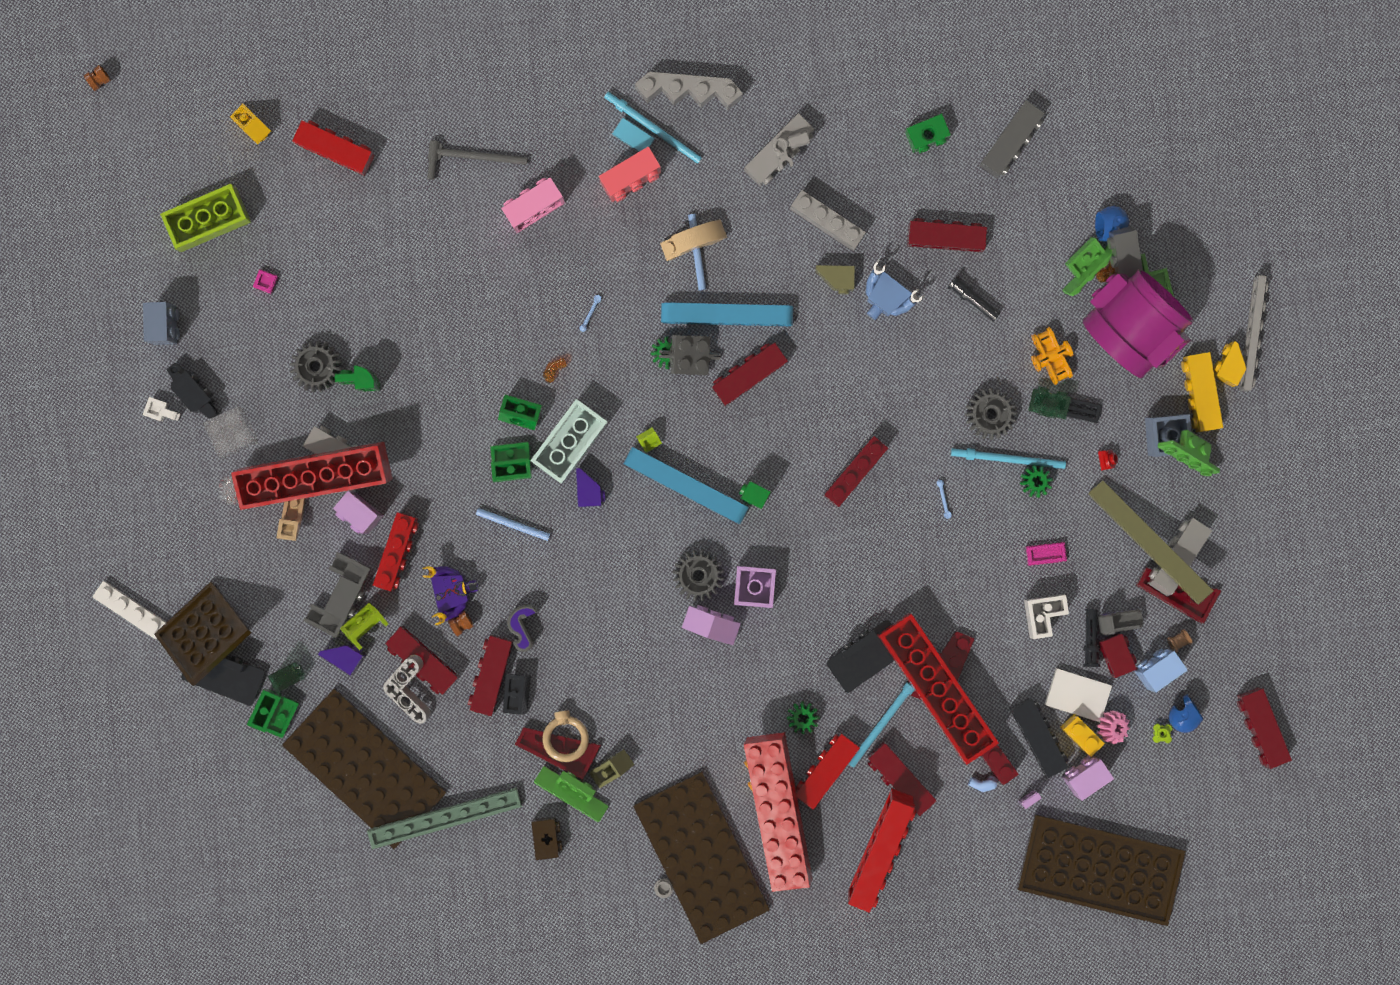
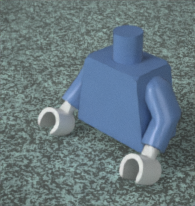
[866,260,925,320]

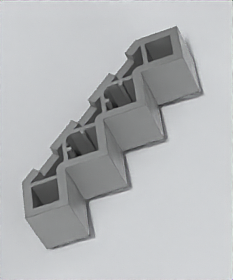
[635,72,743,110]

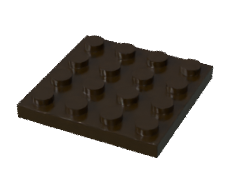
[154,582,252,686]

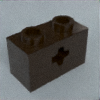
[531,816,563,860]

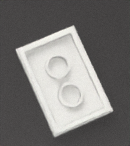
[1045,668,1112,722]

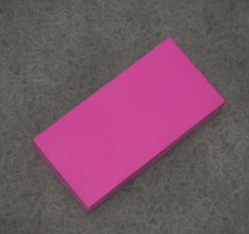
[1026,542,1067,566]

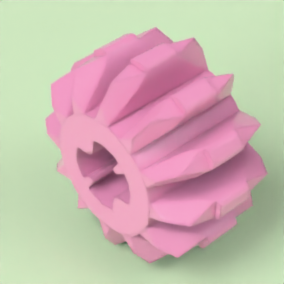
[1096,711,1130,744]

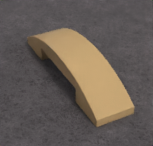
[276,498,306,541]

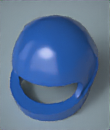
[1095,206,1129,241]
[1169,694,1203,733]

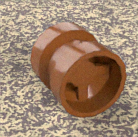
[83,65,111,91]
[448,611,474,637]

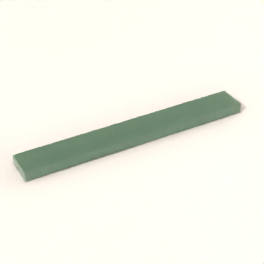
[367,787,522,849]

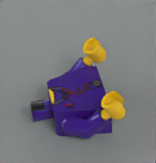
[422,566,479,625]

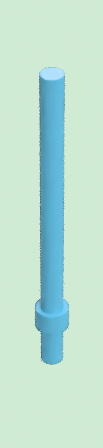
[604,91,702,164]
[951,448,1066,469]
[848,682,915,768]

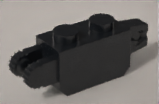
[167,363,219,420]

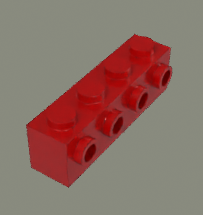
[292,120,375,176]
[373,512,419,592]
[795,733,860,809]

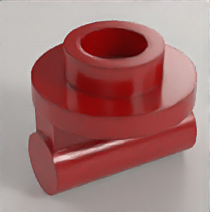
[1098,450,1118,471]

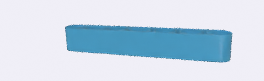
[661,303,793,326]
[623,447,749,524]

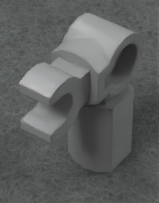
[773,131,810,170]

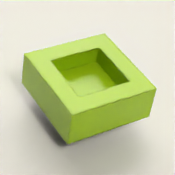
[636,427,662,453]

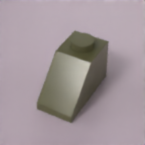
[815,265,855,295]
[589,749,635,788]

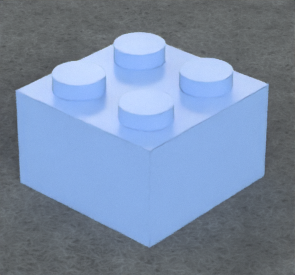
[1134,648,1188,692]

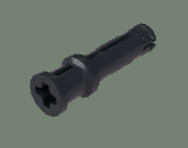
[947,275,1001,322]
[1083,609,1101,667]

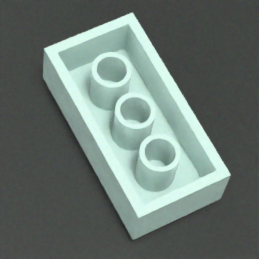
[531,399,608,484]

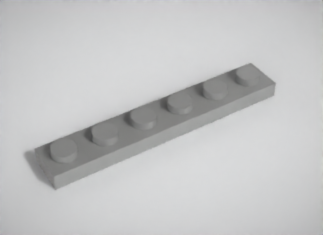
[1239,275,1268,392]

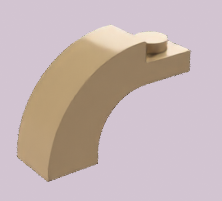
[660,220,727,261]

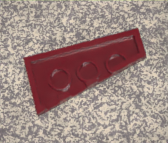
[1136,568,1222,624]
[910,631,974,700]
[514,727,601,780]

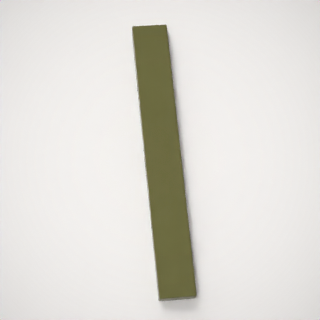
[1088,481,1213,605]

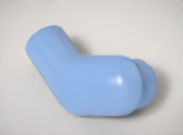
[968,776,998,792]

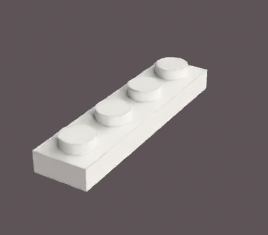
[93,581,166,639]

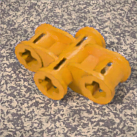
[1031,327,1073,385]

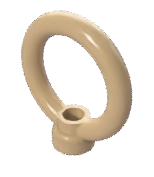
[543,711,589,762]

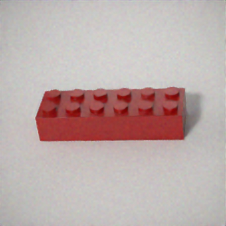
[848,788,916,913]

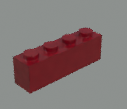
[907,218,987,253]
[712,342,788,407]
[823,436,889,508]
[385,626,460,695]
[467,635,513,717]
[1237,687,1292,769]
[867,741,937,816]

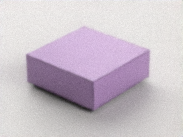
[1019,790,1042,809]

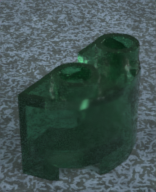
[1028,386,1071,420]

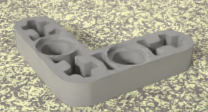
[383,655,431,724]

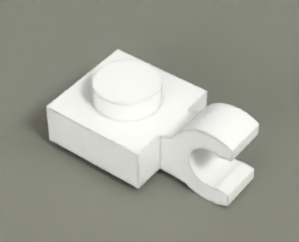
[143,397,181,422]

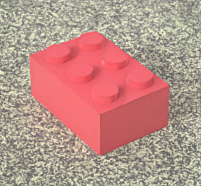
[599,146,661,202]

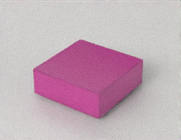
[253,269,278,294]

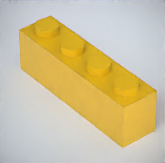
[1181,352,1223,433]

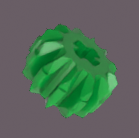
[651,337,672,370]
[1020,465,1053,498]
[786,701,819,734]

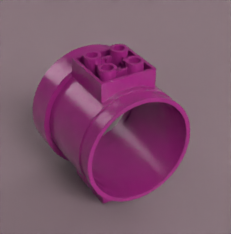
[1082,269,1194,378]

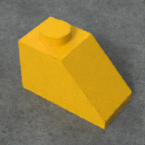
[230,104,271,144]

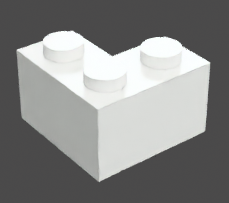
[1024,594,1069,639]

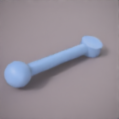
[580,295,601,332]
[937,480,952,519]

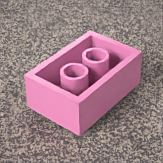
[501,177,565,233]

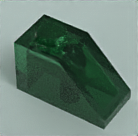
[268,662,305,693]

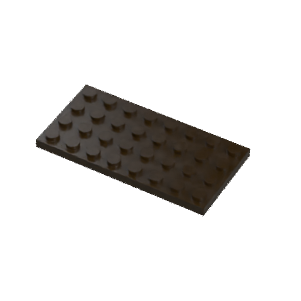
[282,688,447,850]
[633,771,770,944]
[1017,814,1186,926]

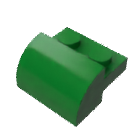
[335,366,380,392]
[490,442,532,483]
[247,688,299,738]

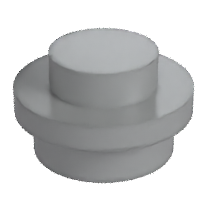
[654,878,673,898]

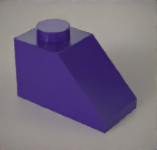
[576,468,605,507]
[318,644,366,675]

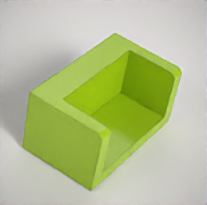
[340,603,389,650]

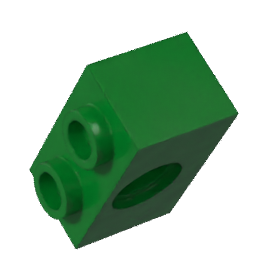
[905,114,951,154]
[498,395,542,431]
[739,481,770,509]

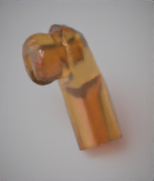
[1096,261,1115,282]
[543,358,567,383]

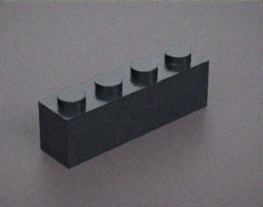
[1009,698,1069,778]

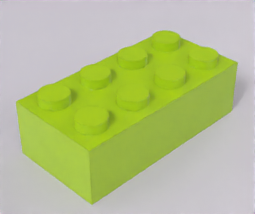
[160,184,251,252]

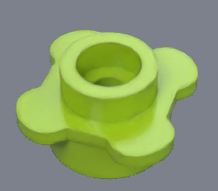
[1152,724,1172,743]

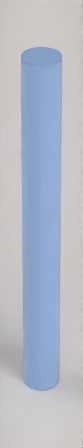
[688,214,706,291]
[476,508,550,541]

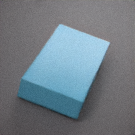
[612,118,655,152]

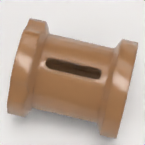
[1167,629,1193,653]

